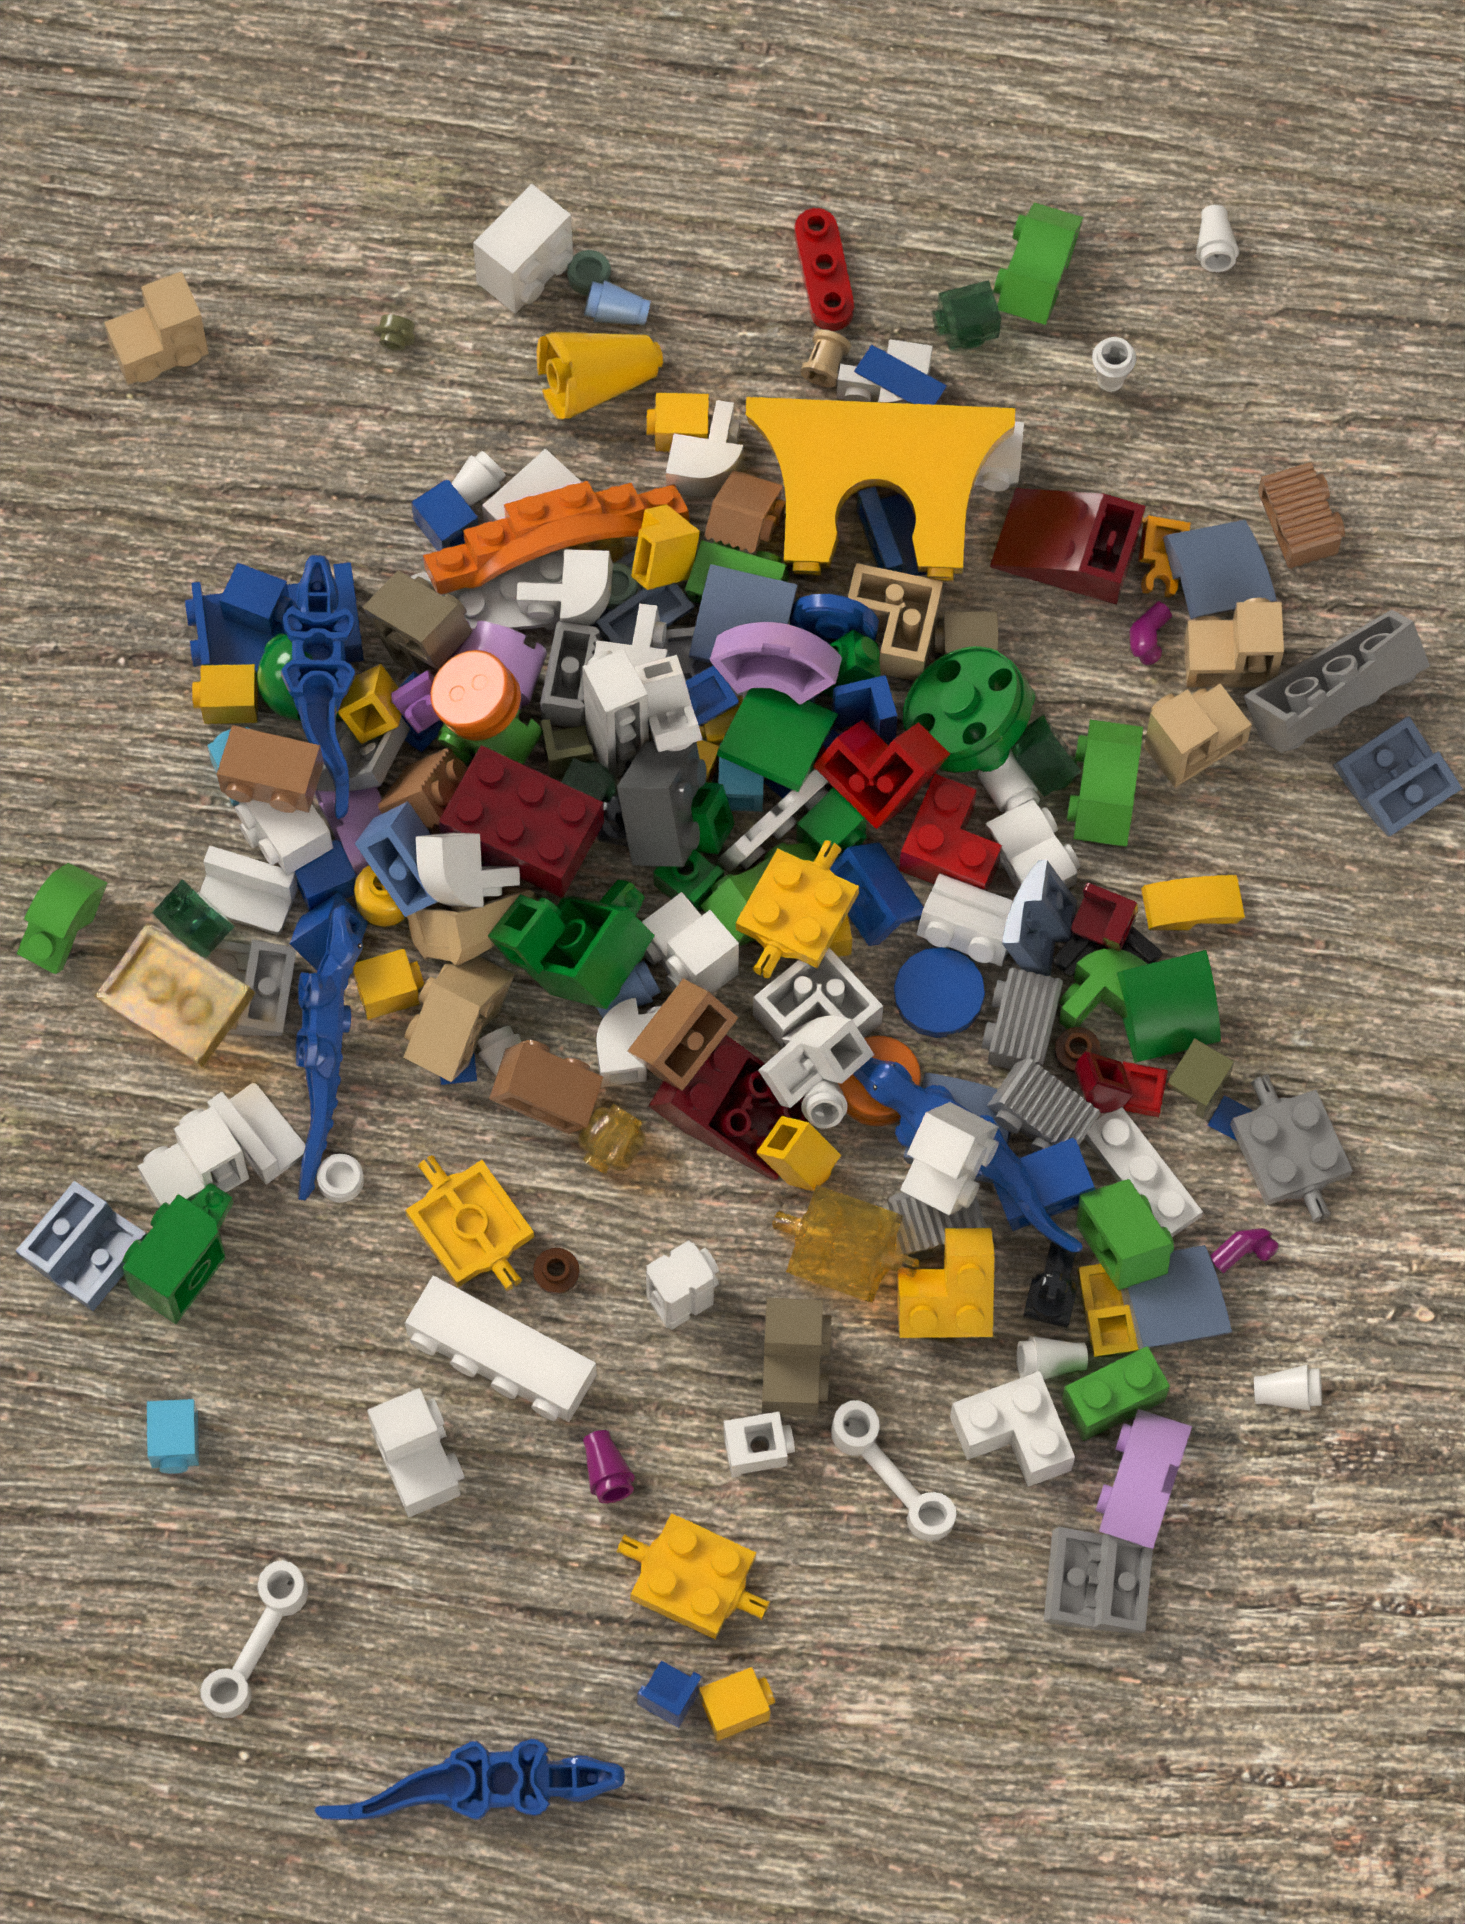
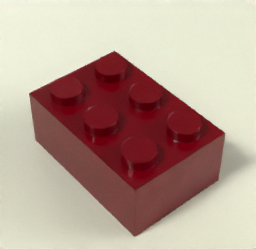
[439,745,604,898]

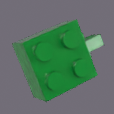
[523,879,655,1010]
[122,1183,234,1324]

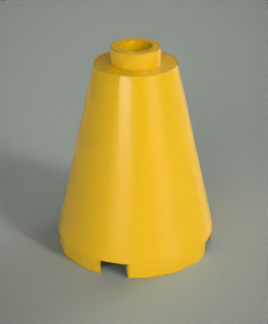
[536,332,663,419]

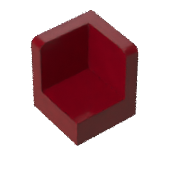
[1071,882,1138,952]

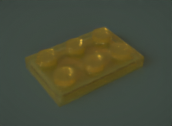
[94,923,256,1068]

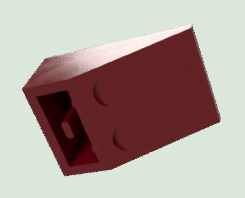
[990,488,1146,605]
[648,1035,810,1181]

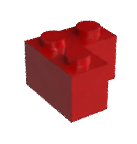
[813,720,950,830]
[899,774,1002,891]

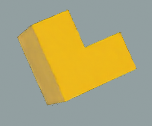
[631,504,700,590]

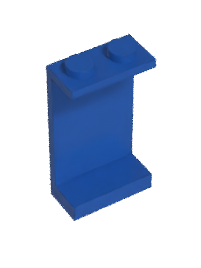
[185,562,364,674]

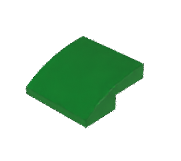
[716,688,838,793]
[1117,950,1221,1063]

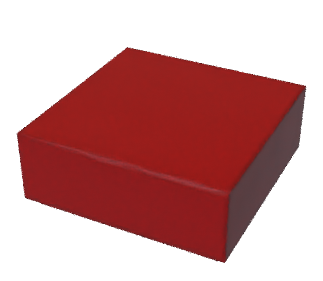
[1122,1061,1168,1118]

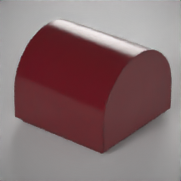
[1075,1051,1133,1113]

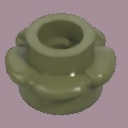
[373,314,415,351]

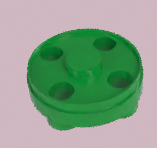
[903,646,1036,773]

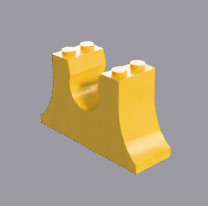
[746,397,1016,582]

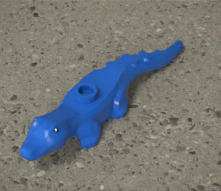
[281,555,355,819]
[295,906,363,1201]
[853,1057,1083,1253]
[314,1739,625,1820]

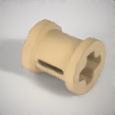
[801,330,851,388]

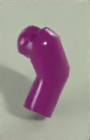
[1129,601,1172,665]
[1210,1228,1279,1273]

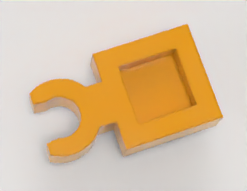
[1139,515,1191,598]

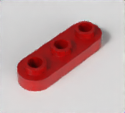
[794,208,854,331]

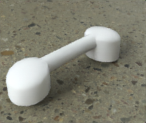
[831,1400,957,1541]
[200,1560,308,1718]

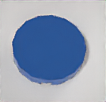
[790,594,879,645]
[894,947,985,1038]

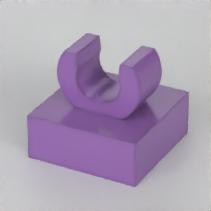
[391,670,440,733]

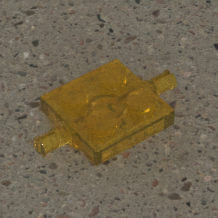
[772,1185,919,1303]

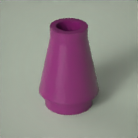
[583,1430,635,1504]

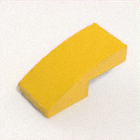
[1141,875,1245,930]
[1077,1264,1139,1357]

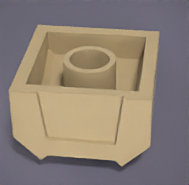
[407,886,537,966]

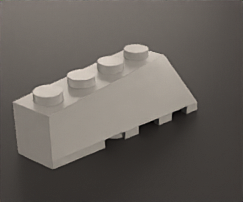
[1244,609,1430,753]

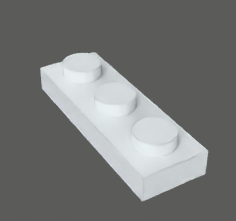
[1084,1107,1203,1237]

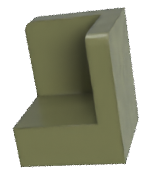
[541,719,594,780]
[1168,1039,1234,1119]

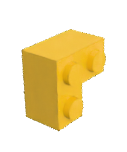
[897,1228,995,1338]

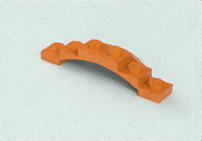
[423,481,690,595]

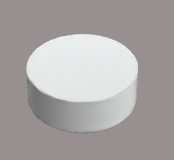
[317,1154,364,1202]

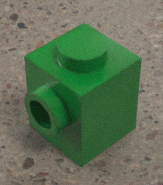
[796,787,867,860]

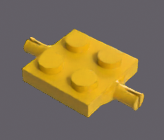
[735,840,859,978]
[405,1155,534,1291]
[616,1513,770,1640]

